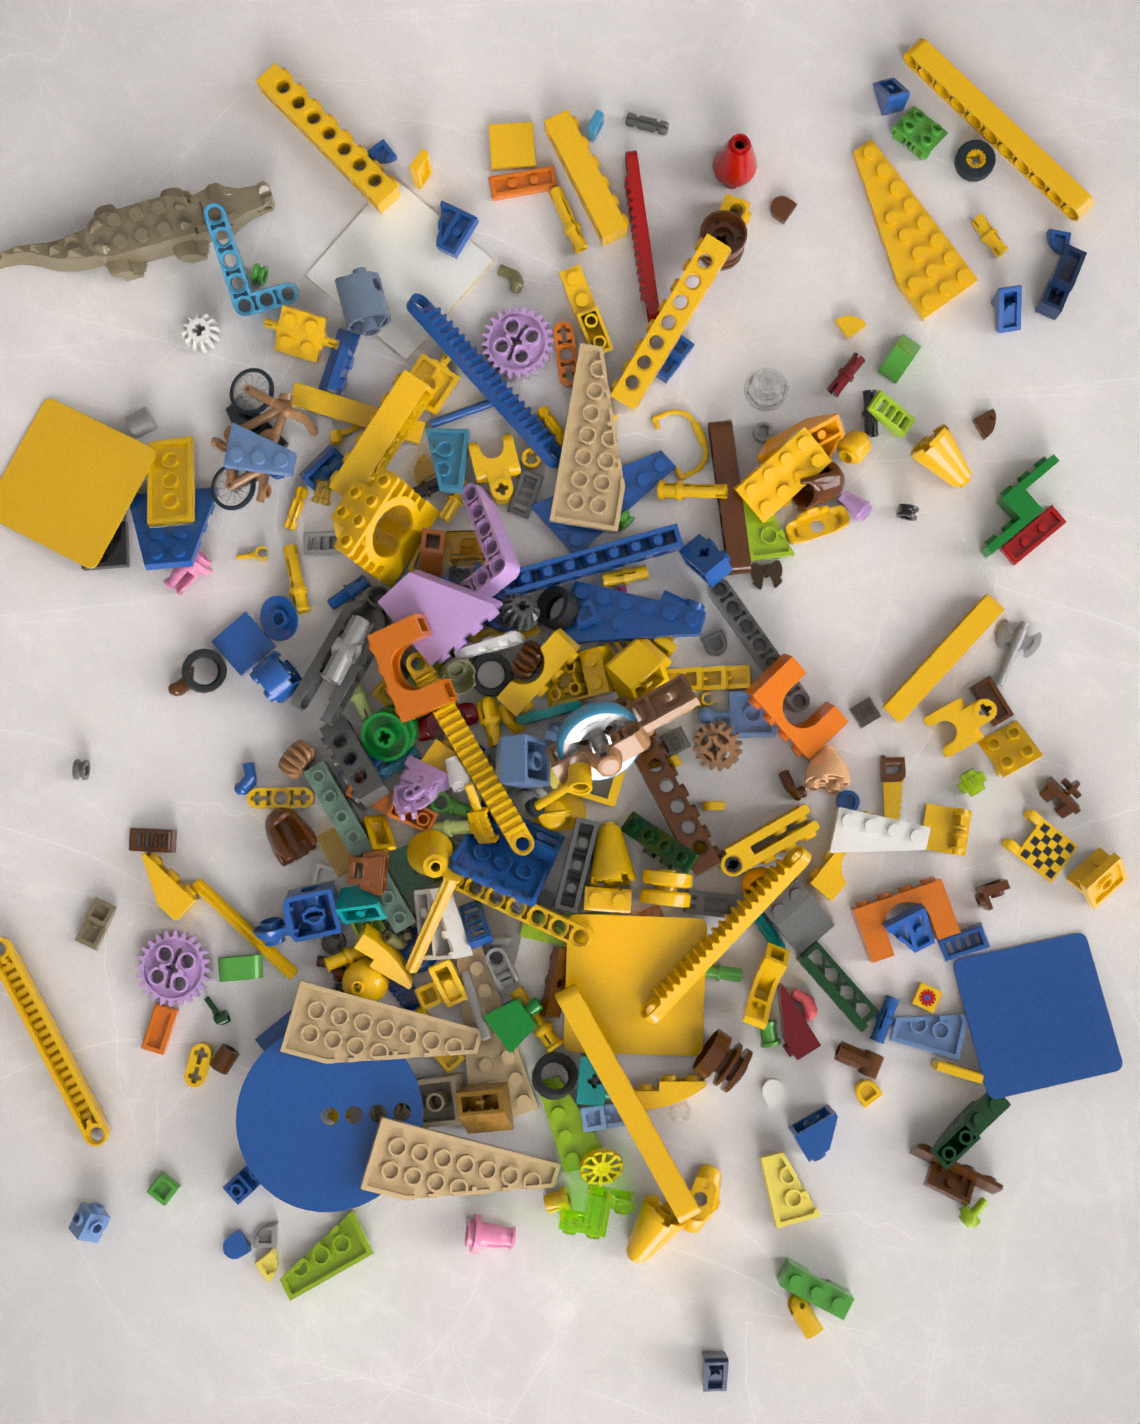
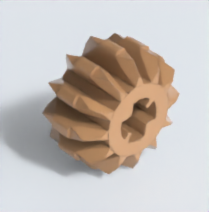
[278,739,317,780]

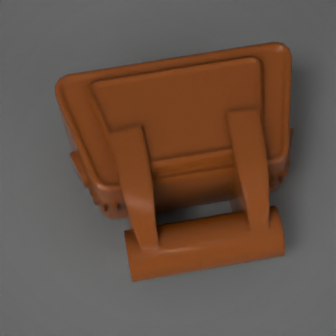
[347,850,389,895]

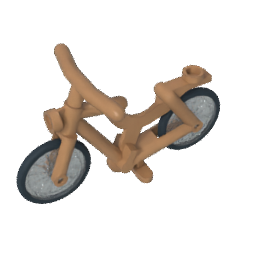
[211,368,319,511]

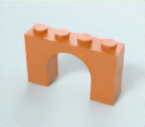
[367,613,458,723]
[744,653,849,760]
[850,876,960,963]

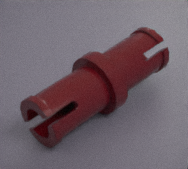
[827,352,865,397]

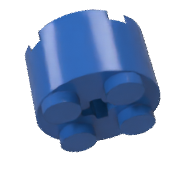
[249,650,302,703]

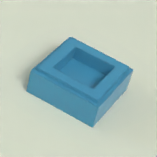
[586,110,604,142]

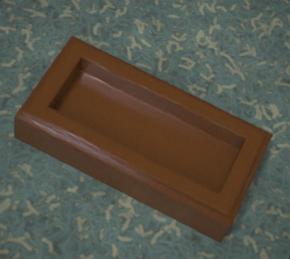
[969,676,1014,727]

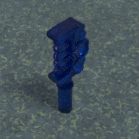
[387,979,420,1011]

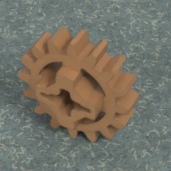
[692,721,743,771]

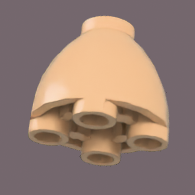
[804,745,851,794]

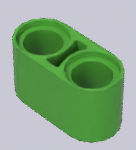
[218,954,263,982]

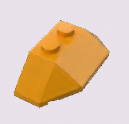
[756,413,845,464]

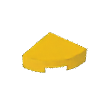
[835,316,867,340]

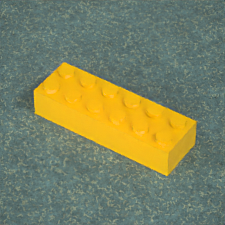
[329,369,435,496]

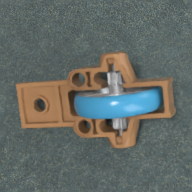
[544,673,700,784]

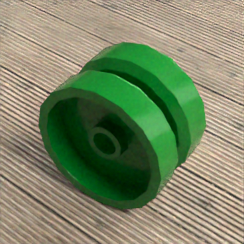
[361,705,419,762]

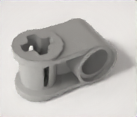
[486,945,521,992]

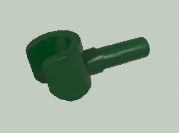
[204,996,231,1025]

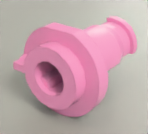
[163,549,213,596]
[464,1214,516,1254]

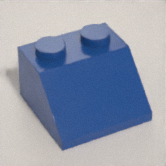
[788,1104,838,1162]

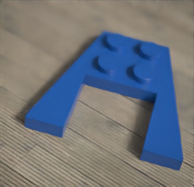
[130,487,220,570]

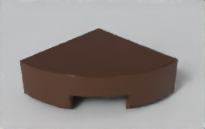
[972,408,996,440]

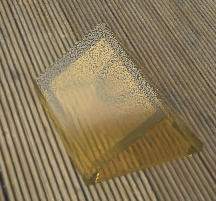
[445,530,486,566]

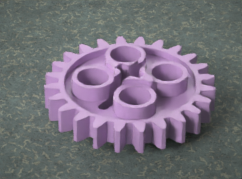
[481,305,555,381]
[135,930,213,1007]

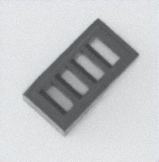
[507,468,545,519]

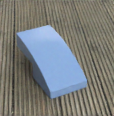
[580,1104,626,1132]

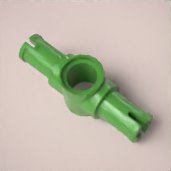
[426,792,472,819]

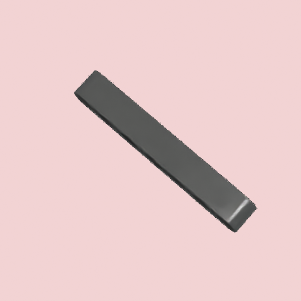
[708,579,810,712]

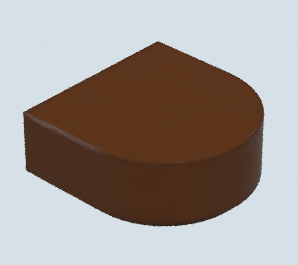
[770,196,797,224]

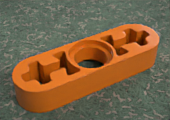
[554,321,577,388]

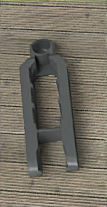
[291,586,388,726]

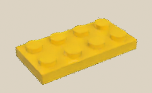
[733,426,832,523]
[147,436,195,527]

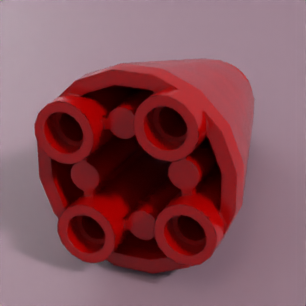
[712,133,757,189]

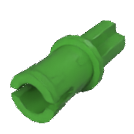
[705,963,743,982]

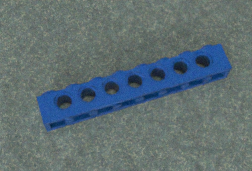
[504,523,683,598]

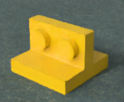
[1066,847,1128,909]

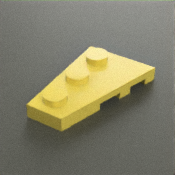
[759,1151,821,1229]

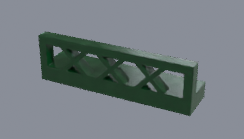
[796,941,879,1032]

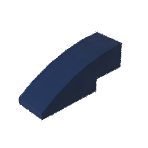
[1035,244,1087,320]

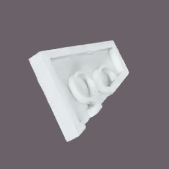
[454,630,526,659]

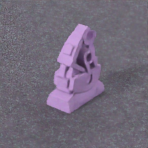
[393,755,449,821]

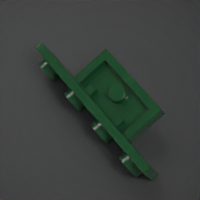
[621,812,699,874]

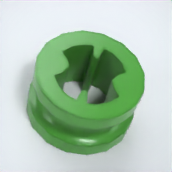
[250,263,269,286]
[619,510,636,532]

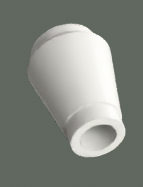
[445,756,471,792]

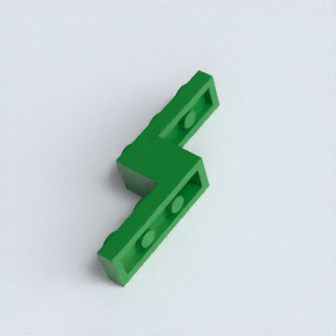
[980,454,1060,558]

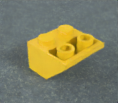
[604,639,669,702]

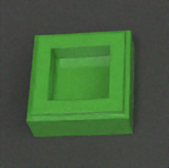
[147,1171,181,1206]

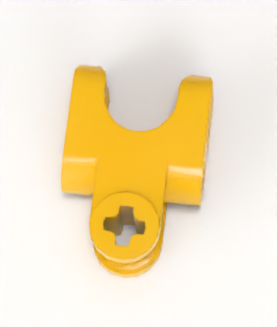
[468,433,521,505]
[923,697,997,757]

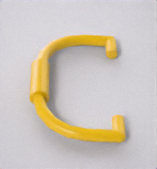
[651,409,709,480]

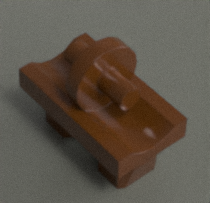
[1039,776,1082,819]

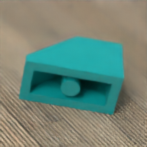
[335,886,387,924]

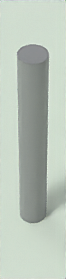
[460,971,491,1040]

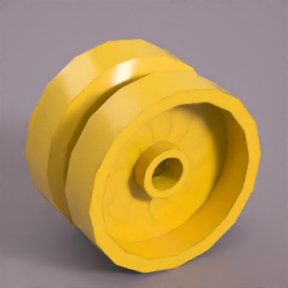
[640,868,693,907]

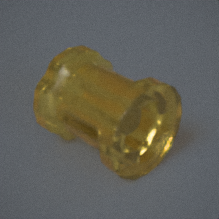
[311,478,332,506]

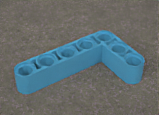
[204,203,299,316]

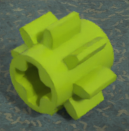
[957,768,987,797]

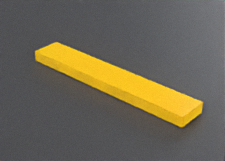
[291,382,426,445]

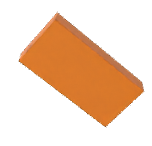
[141,1002,179,1055]

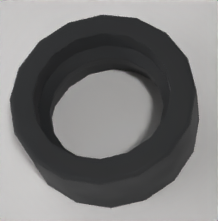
[536,585,579,631]
[181,649,227,693]
[472,652,513,697]
[532,1052,578,1100]

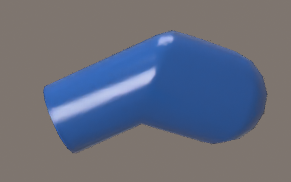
[234,762,257,795]

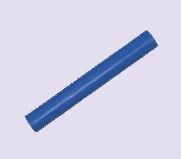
[429,400,494,428]

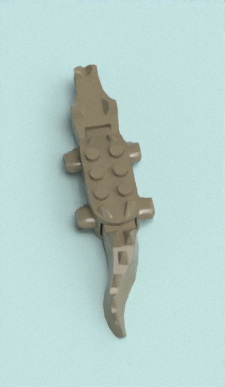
[0,181,275,281]

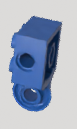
[253,881,345,946]

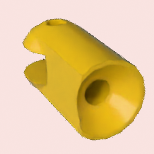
[788,1294,823,1339]

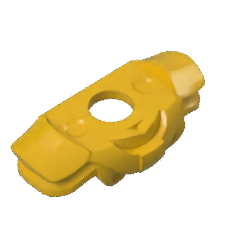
[785,505,850,545]
[683,1164,722,1233]

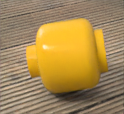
[837,430,871,464]

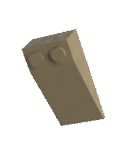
[369,1072,464,1128]

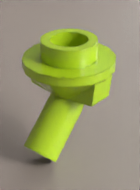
[958,1197,988,1229]

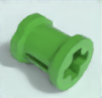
[756,1019,781,1048]

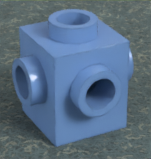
[68,1202,111,1243]

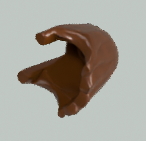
[792,462,845,512]
[265,807,317,867]

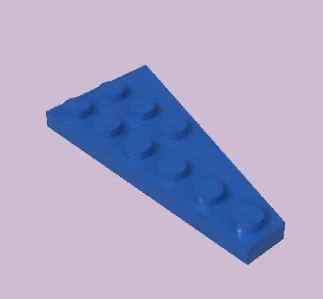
[530,450,676,553]

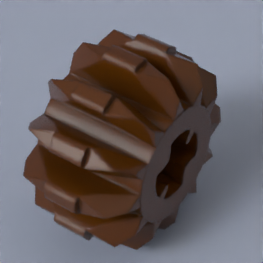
[511,640,544,680]

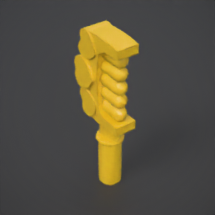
[464,782,500,844]

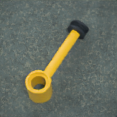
[525,762,592,818]

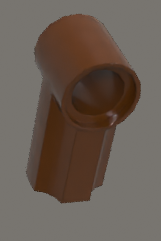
[834,1040,885,1079]

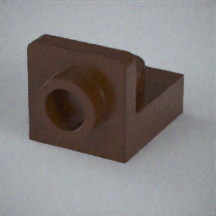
[975,878,1010,911]

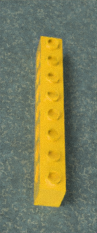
[256,63,400,214]
[610,234,732,411]

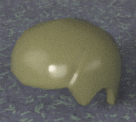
[441,657,476,695]

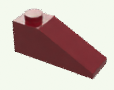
[777,983,821,1060]

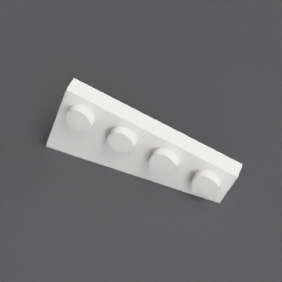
[828,807,931,853]

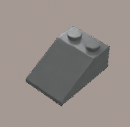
[763,878,834,956]

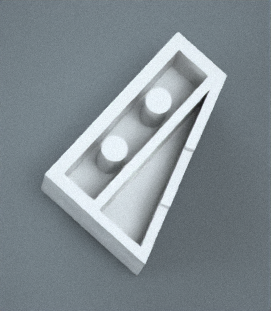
[414,887,473,960]

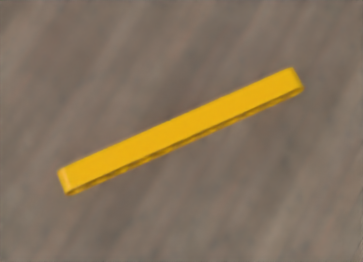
[903,38,1094,221]
[554,983,701,1224]

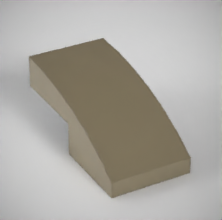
[75,897,117,951]

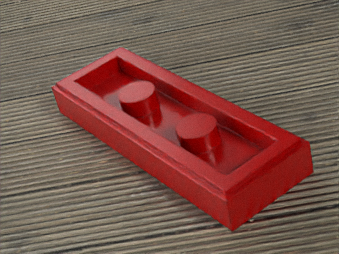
[999,505,1067,566]

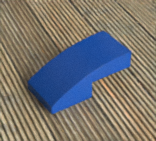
[656,334,695,384]

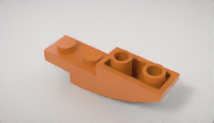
[345,778,438,832]

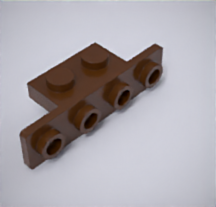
[909,1143,1004,1206]

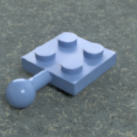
[697,691,776,738]

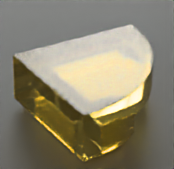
[414,454,436,485]

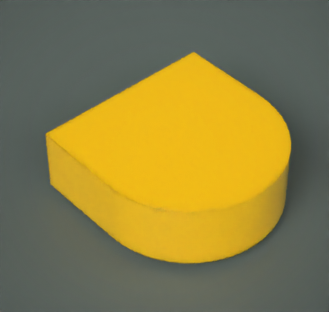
[702,801,725,810]
[854,1079,883,1108]

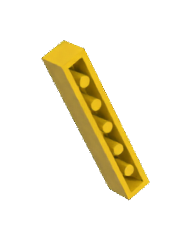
[544,110,629,247]

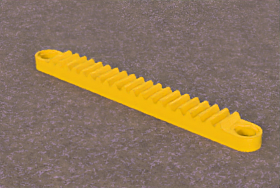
[406,652,534,856]
[640,846,811,1024]
[0,936,111,1147]

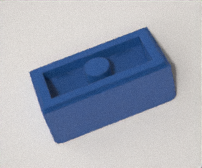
[299,444,344,494]

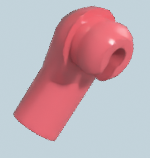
[790,988,818,1021]

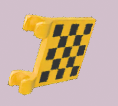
[1001,809,1079,883]

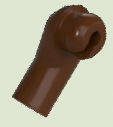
[168,667,194,696]
[778,770,807,801]
[316,955,346,982]

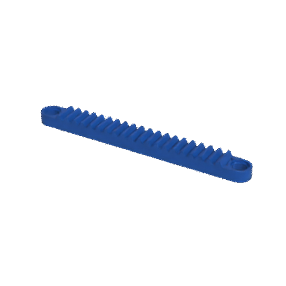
[406,293,562,469]

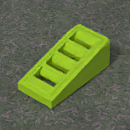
[866,390,916,437]

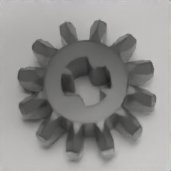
[500,593,540,633]

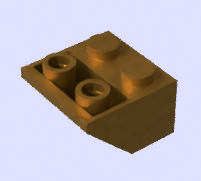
[455,1082,514,1134]

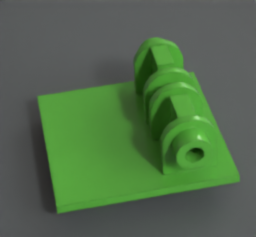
[890,106,948,160]

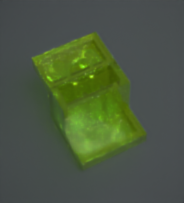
[558,1184,636,1239]

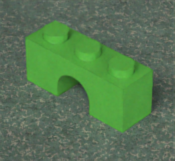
[776,1257,854,1320]

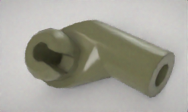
[497,264,524,294]
[383,928,414,949]

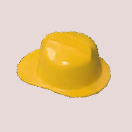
[532,793,586,832]

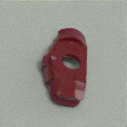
[417,702,479,742]

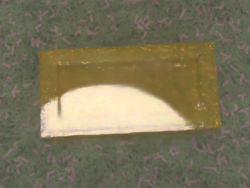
[316,827,350,877]

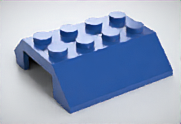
[448,800,565,907]

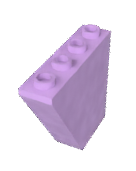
[378,569,504,666]

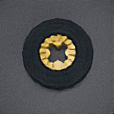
[955,140,996,182]

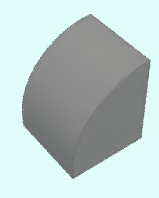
[125,407,158,439]

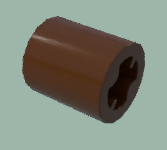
[209,1043,240,1075]

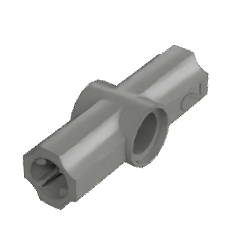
[321,615,371,686]

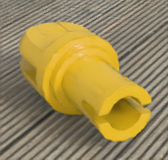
[477,696,502,747]

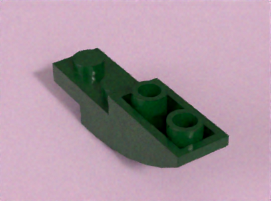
[930,1092,1011,1170]

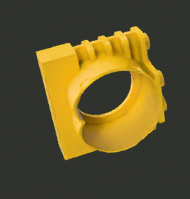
[330,469,440,589]

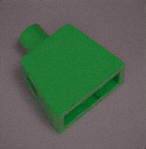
[484,996,543,1053]

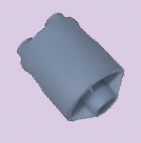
[335,267,391,336]

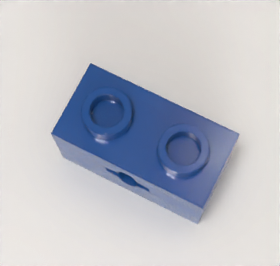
[679,534,733,587]

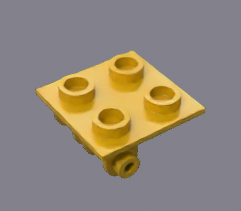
[977,720,1043,778]
[923,803,972,856]

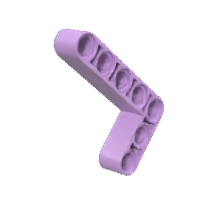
[459,483,520,597]

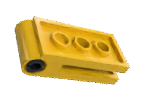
[717,804,820,876]

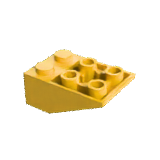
[540,646,616,707]

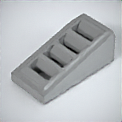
[304,531,343,555]

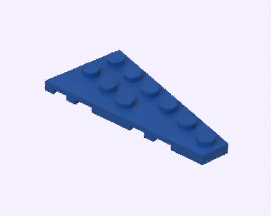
[563,581,707,645]

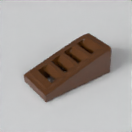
[129,828,177,853]

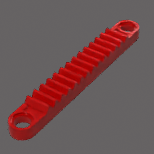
[624,150,660,324]

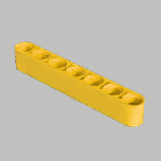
[882,593,1005,723]
[447,869,593,948]

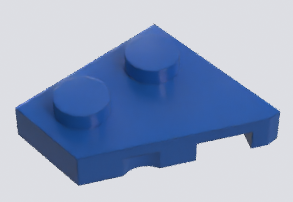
[436,200,479,259]
[882,903,935,953]

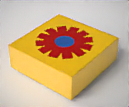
[910,982,943,1013]

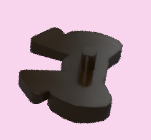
[750,560,782,590]

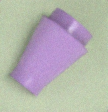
[838,490,873,522]

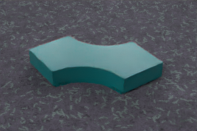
[517,700,581,725]

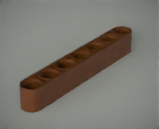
[708,420,752,576]

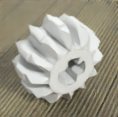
[181,313,221,353]

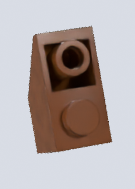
[418,528,446,578]

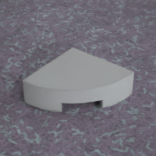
[253,1222,278,1248]

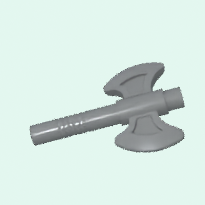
[994,619,1042,687]

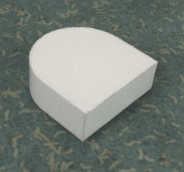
[761,1078,789,1107]

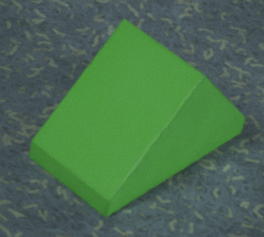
[877,334,922,384]

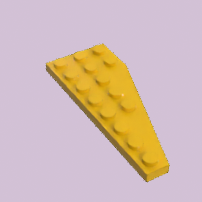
[852,139,978,321]

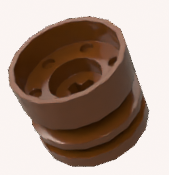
[698,210,747,271]
[692,1029,753,1093]

